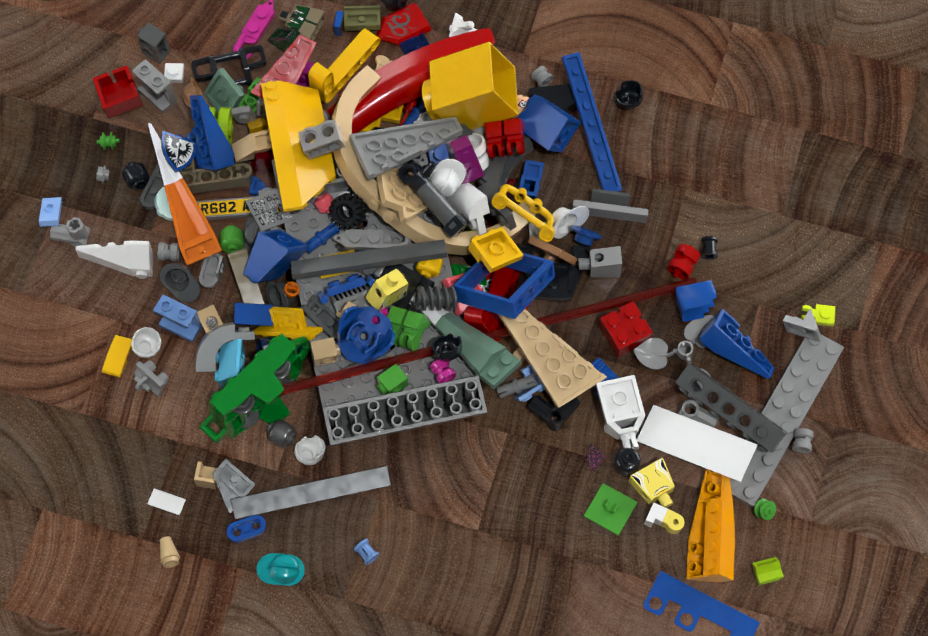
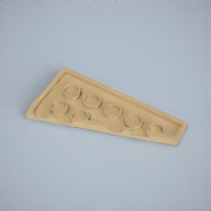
[498,309,607,409]

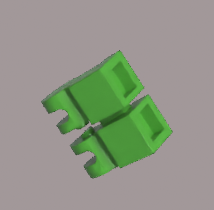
[387,306,431,351]

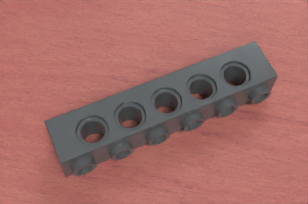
[675,363,788,453]

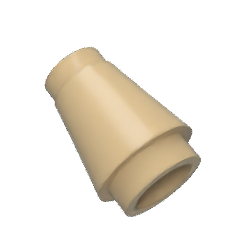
[160,536,180,568]

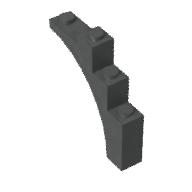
[477,133,534,231]

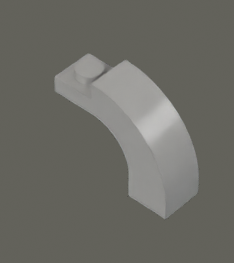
[194,323,255,372]

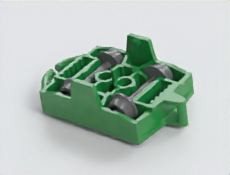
[199,334,310,444]

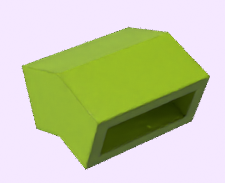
[752,557,784,586]

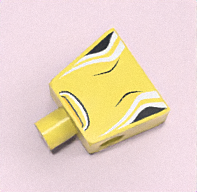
[365,269,408,311]
[629,458,675,508]

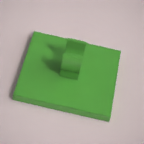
[584,483,637,536]

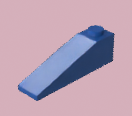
[190,95,235,170]
[699,308,774,379]

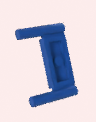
[317,273,376,304]

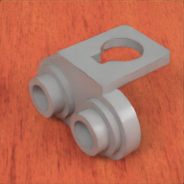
[199,253,226,289]

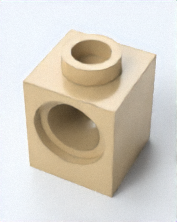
[311,337,341,367]

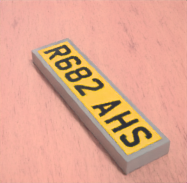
[197,196,256,220]

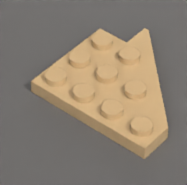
[377,167,429,224]

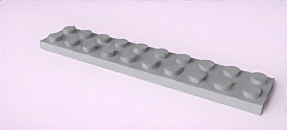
[730,335,844,508]

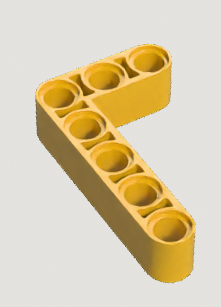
[308,29,381,104]

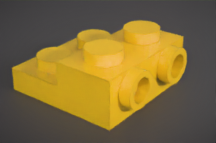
[468,227,523,273]

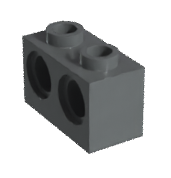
[137,22,171,65]

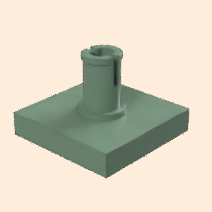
[203,68,245,112]

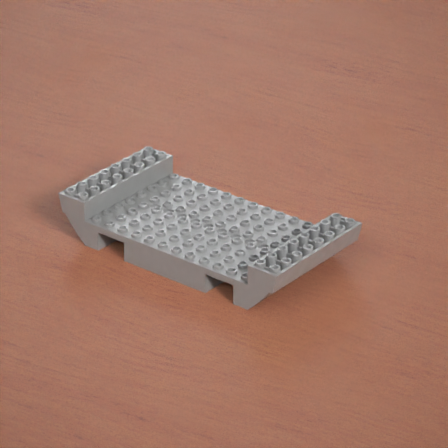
[271,152,487,446]

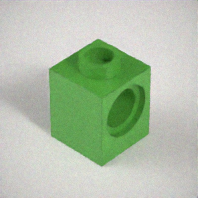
[377,364,409,395]

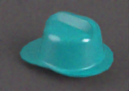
[257,553,305,586]

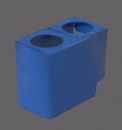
[675,280,717,322]

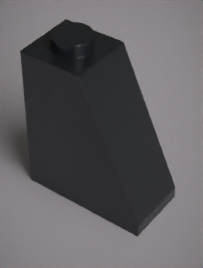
[528,84,577,114]

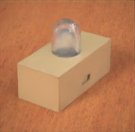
[197,305,231,344]

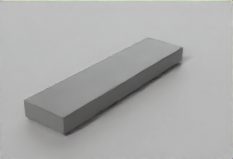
[572,200,648,223]

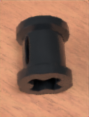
[701,236,718,260]

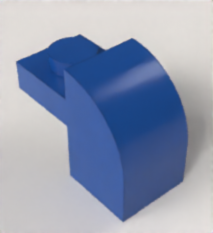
[519,160,544,198]

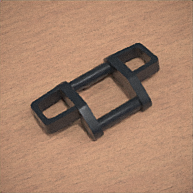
[191,45,267,86]

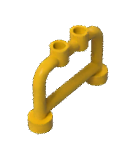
[492,184,555,242]

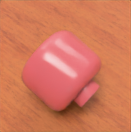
[314,193,334,214]

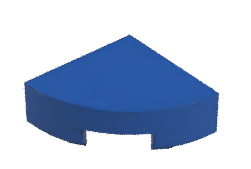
[249,176,267,196]

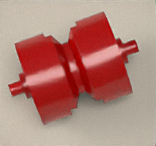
[667,244,701,280]

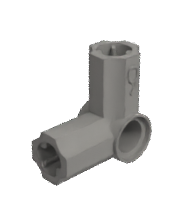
[50,217,91,247]
[678,400,720,428]

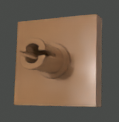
[528,236,577,266]

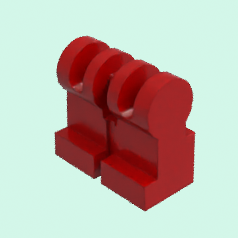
[485,118,525,159]

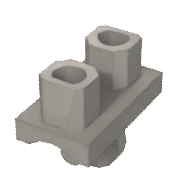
[134,360,169,397]

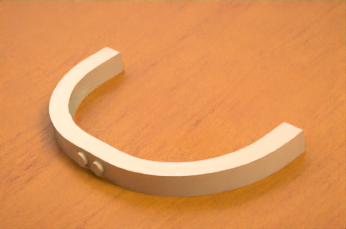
[331,65,536,255]

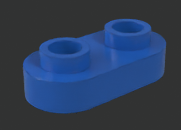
[227,515,266,543]

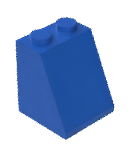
[517,95,582,153]
[243,229,310,283]

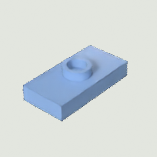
[39,197,62,227]

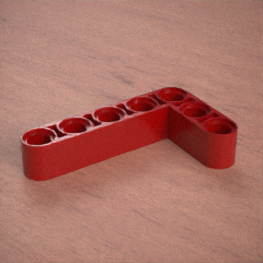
[464,267,521,342]

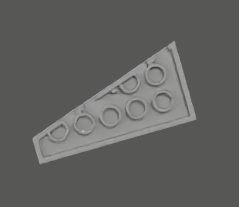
[349,116,463,181]

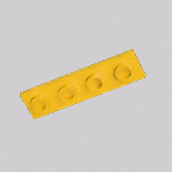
[253,306,323,340]

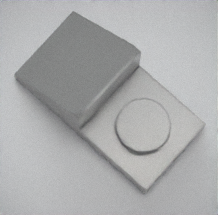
[783,309,822,342]

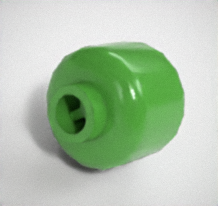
[219,225,244,253]

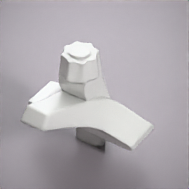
[449,13,477,37]

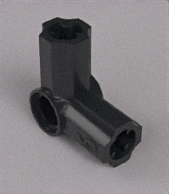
[527,395,580,431]

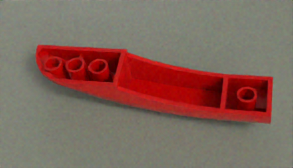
[327,28,495,134]

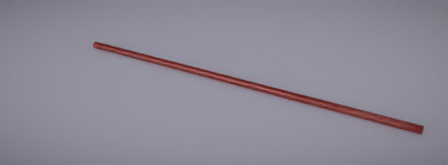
[278,278,697,397]

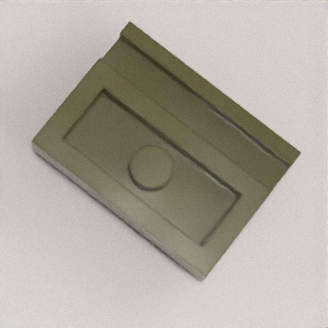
[344,5,381,31]

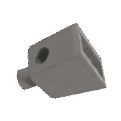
[578,246,622,278]

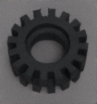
[329,192,367,230]

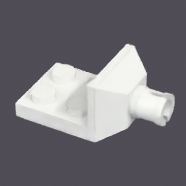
[596,375,645,450]

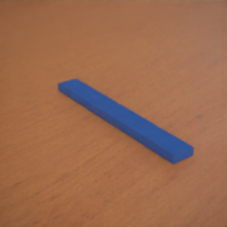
[561,52,622,192]

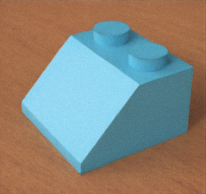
[215,339,245,388]

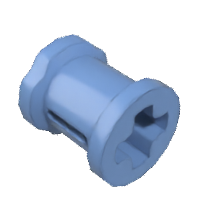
[354,539,380,566]

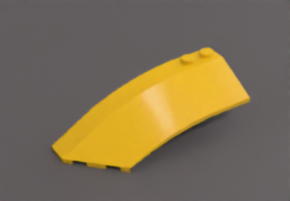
[261,81,336,212]

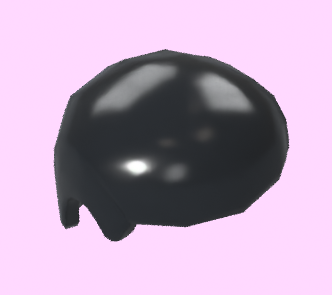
[616,80,643,110]
[432,333,462,362]

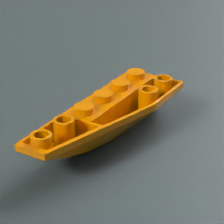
[686,469,735,583]

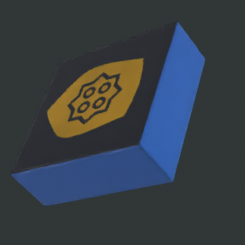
[334,11,344,36]

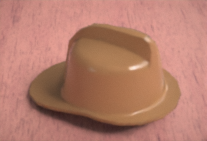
[181,77,213,108]

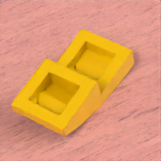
[102,335,132,377]

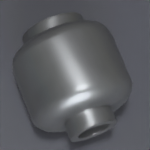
[266,419,297,448]

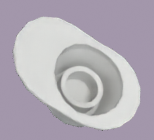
[429,159,466,198]
[552,206,590,239]

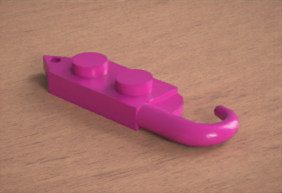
[233,0,275,59]

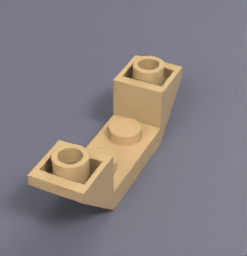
[231,130,272,163]

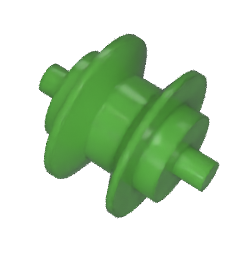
[97,132,120,151]
[754,499,776,520]

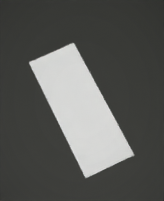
[637,405,757,482]

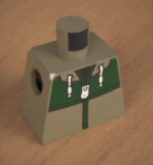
[279,5,325,41]

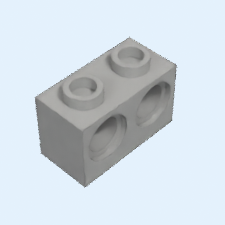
[298,120,345,160]

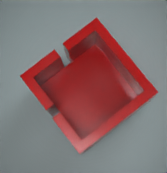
[93,65,143,118]
[599,301,653,357]

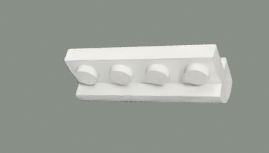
[446,183,490,235]

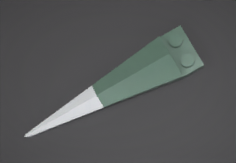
[411,291,521,389]

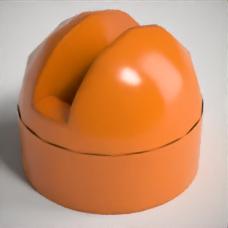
[283,282,300,298]

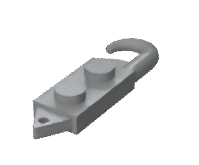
[333,229,410,250]

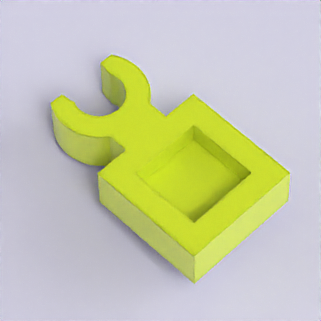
[801,304,835,327]

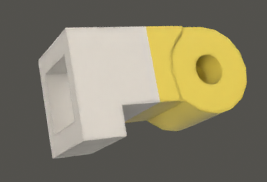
[644,503,685,534]

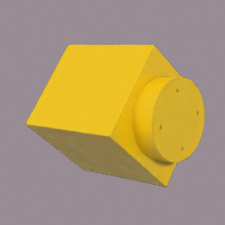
[422,42,519,130]

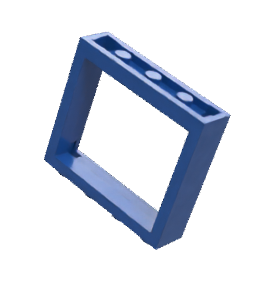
[453,253,555,319]

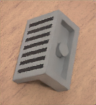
[330,283,372,312]

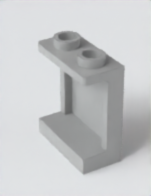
[133,59,177,114]

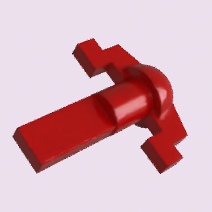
[400,99,417,126]

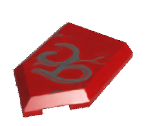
[376,2,432,46]

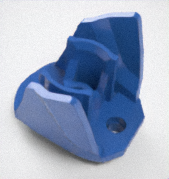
[337,306,395,364]

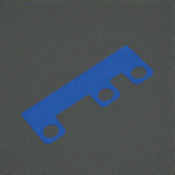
[644,571,760,636]

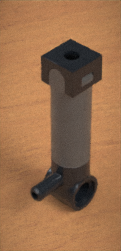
[398,161,471,238]

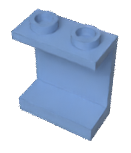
[153,295,202,343]

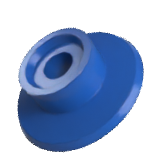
[571,225,603,246]

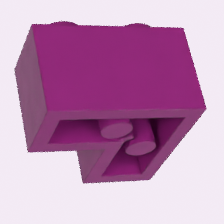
[449,135,485,185]

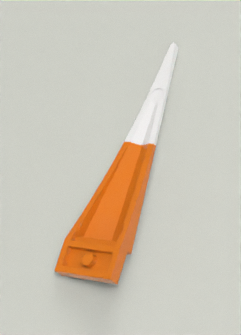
[148,123,223,266]

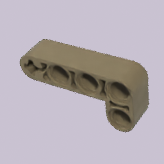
[179,159,253,194]
[227,248,265,304]

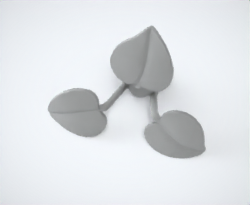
[634,315,714,399]

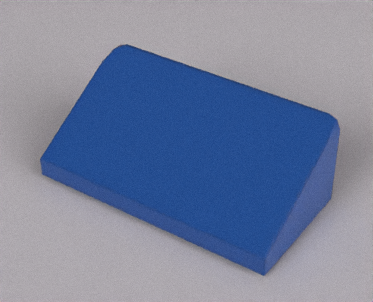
[233,302,273,326]

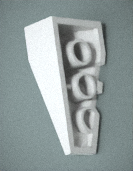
[75,241,154,279]

